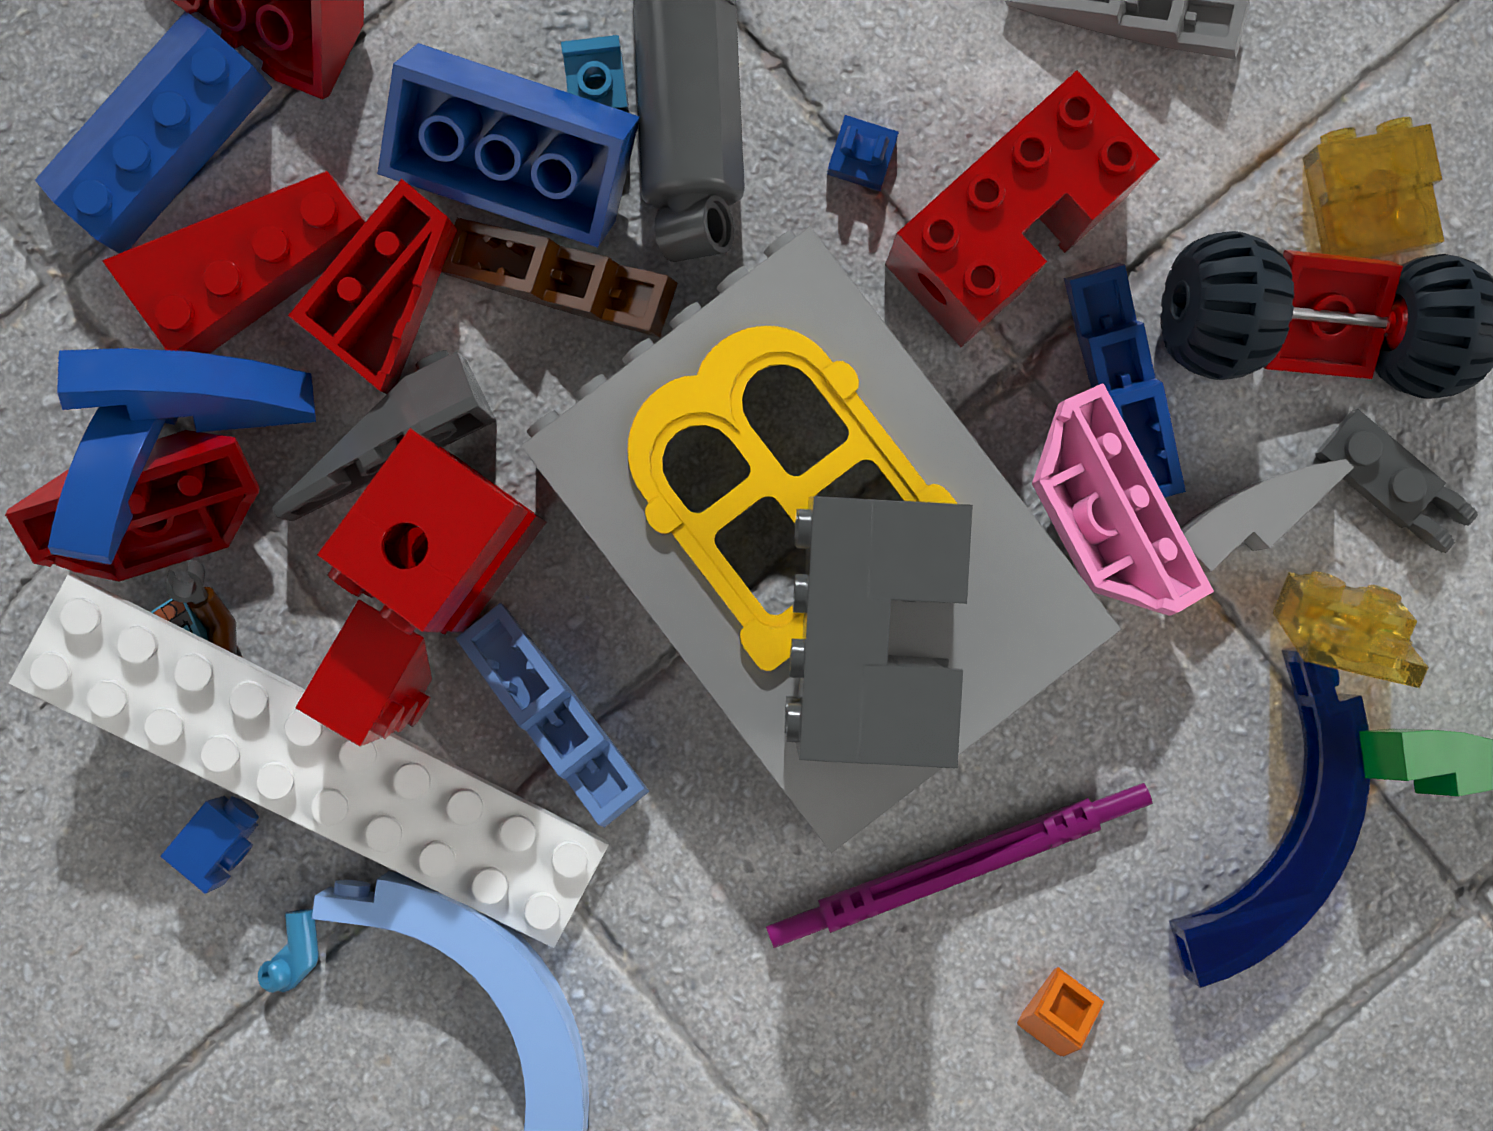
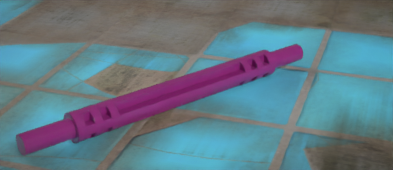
[766,783,1153,948]

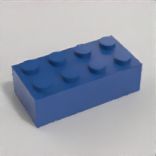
[377,43,640,248]

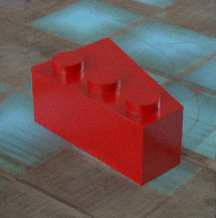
[288,179,457,394]
[295,599,432,747]

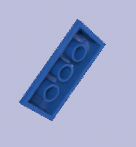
[35,11,272,253]

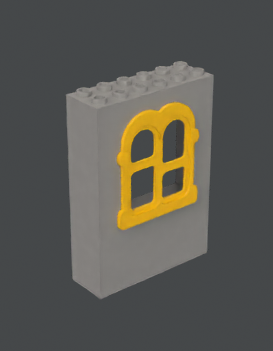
[521,226,1122,854]

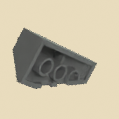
[272,350,496,522]

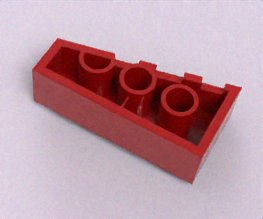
[102,171,367,354]

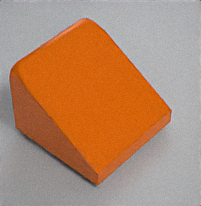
[1017,967,1104,1057]

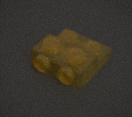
[1302,117,1445,259]
[1273,571,1429,688]

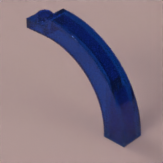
[1169,644,1370,988]

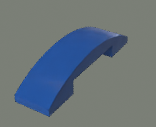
[48,405,178,565]

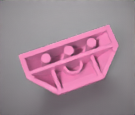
[1032,383,1214,616]

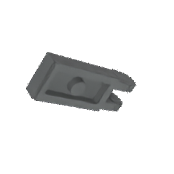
[1315,409,1478,553]

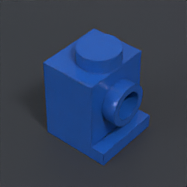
[160,796,259,894]

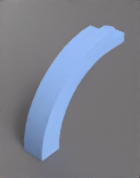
[312,871,589,1131]

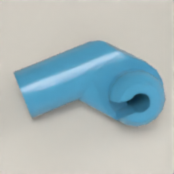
[258,909,319,993]

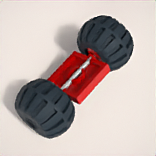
[1160,231,1493,399]

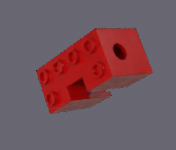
[885,70,1160,347]
[317,428,547,635]

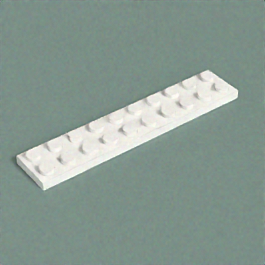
[9,574,609,948]

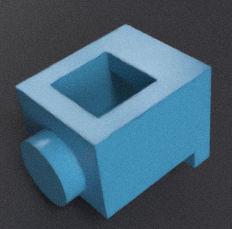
[561,35,630,113]

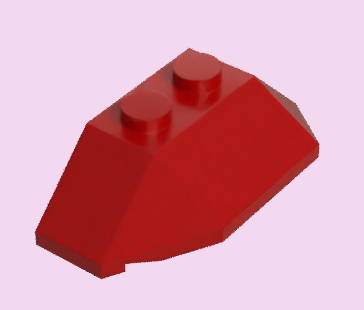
[5,430,260,582]

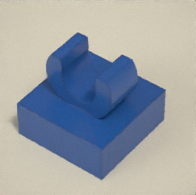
[827,115,899,191]

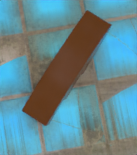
[441,217,678,338]

